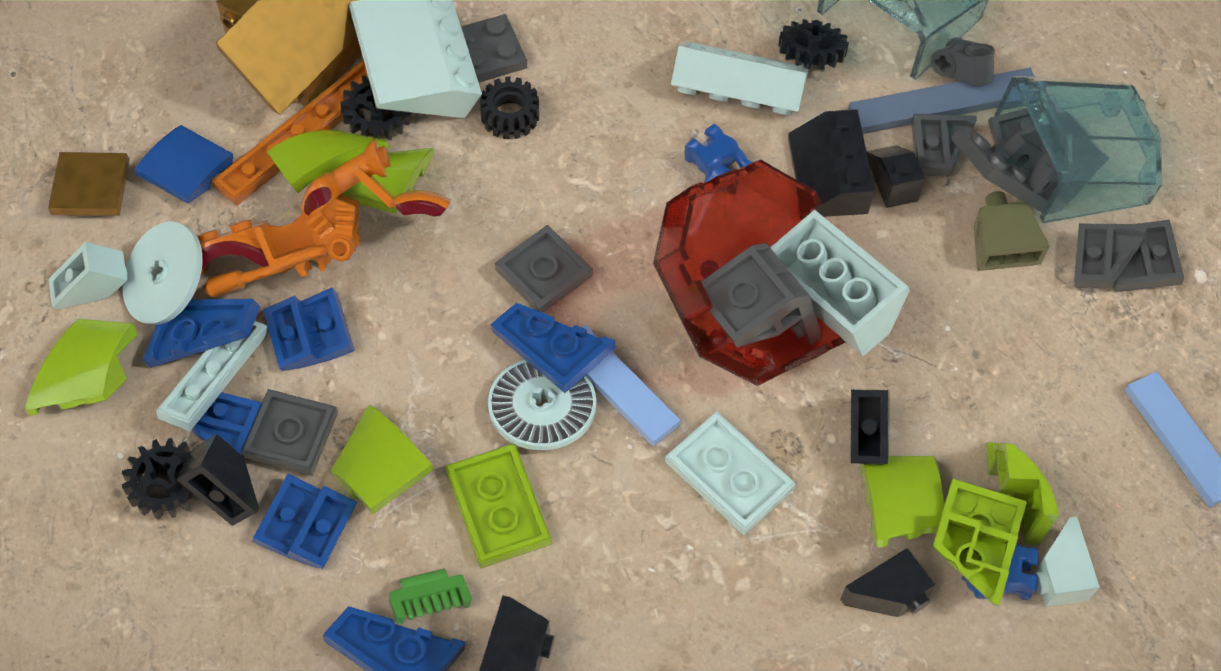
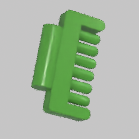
[389,568,471,624]

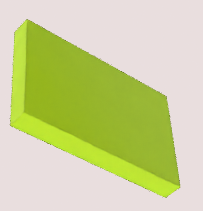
[445,444,552,569]

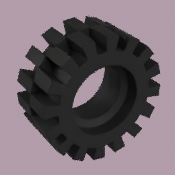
[480,76,539,140]

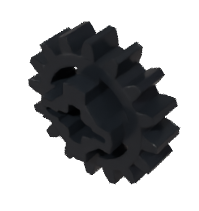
[778,19,849,70]
[340,75,412,141]
[121,438,200,519]

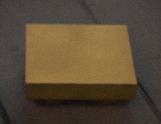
[48,152,130,216]

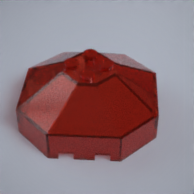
[653,159,846,386]

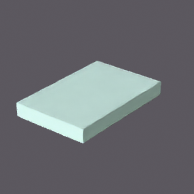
[665,411,796,535]

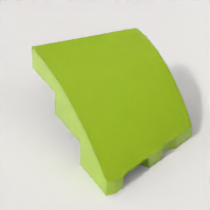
[267,130,390,193]
[342,148,434,214]
[25,319,138,416]
[331,405,433,515]
[986,442,1059,545]
[860,456,944,547]
[933,478,1027,606]

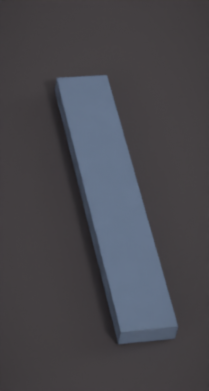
[848,67,1042,134]

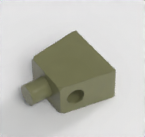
[974,191,1049,271]

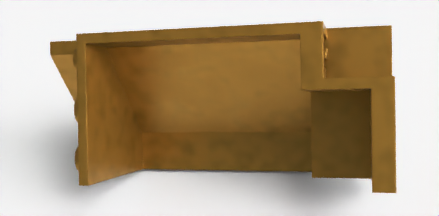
[216,0,362,115]

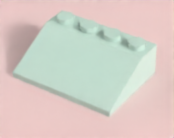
[349,0,482,118]

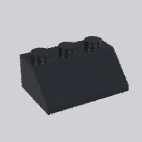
[788,109,875,218]
[479,595,555,671]

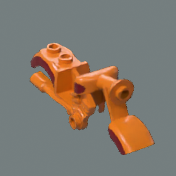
[197,139,451,298]

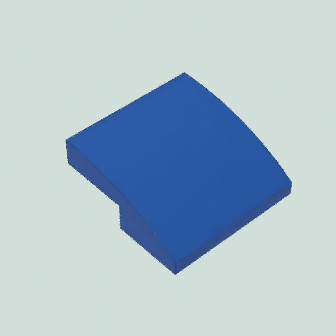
[135,125,233,204]
[263,287,355,371]
[252,473,357,569]

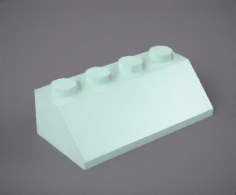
[671,41,809,115]
[770,210,910,357]

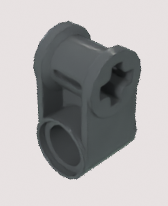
[930,37,995,86]

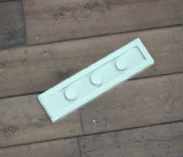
[156,321,268,432]

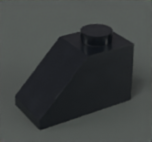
[866,145,925,208]
[850,390,890,464]
[176,434,259,526]
[840,548,936,617]

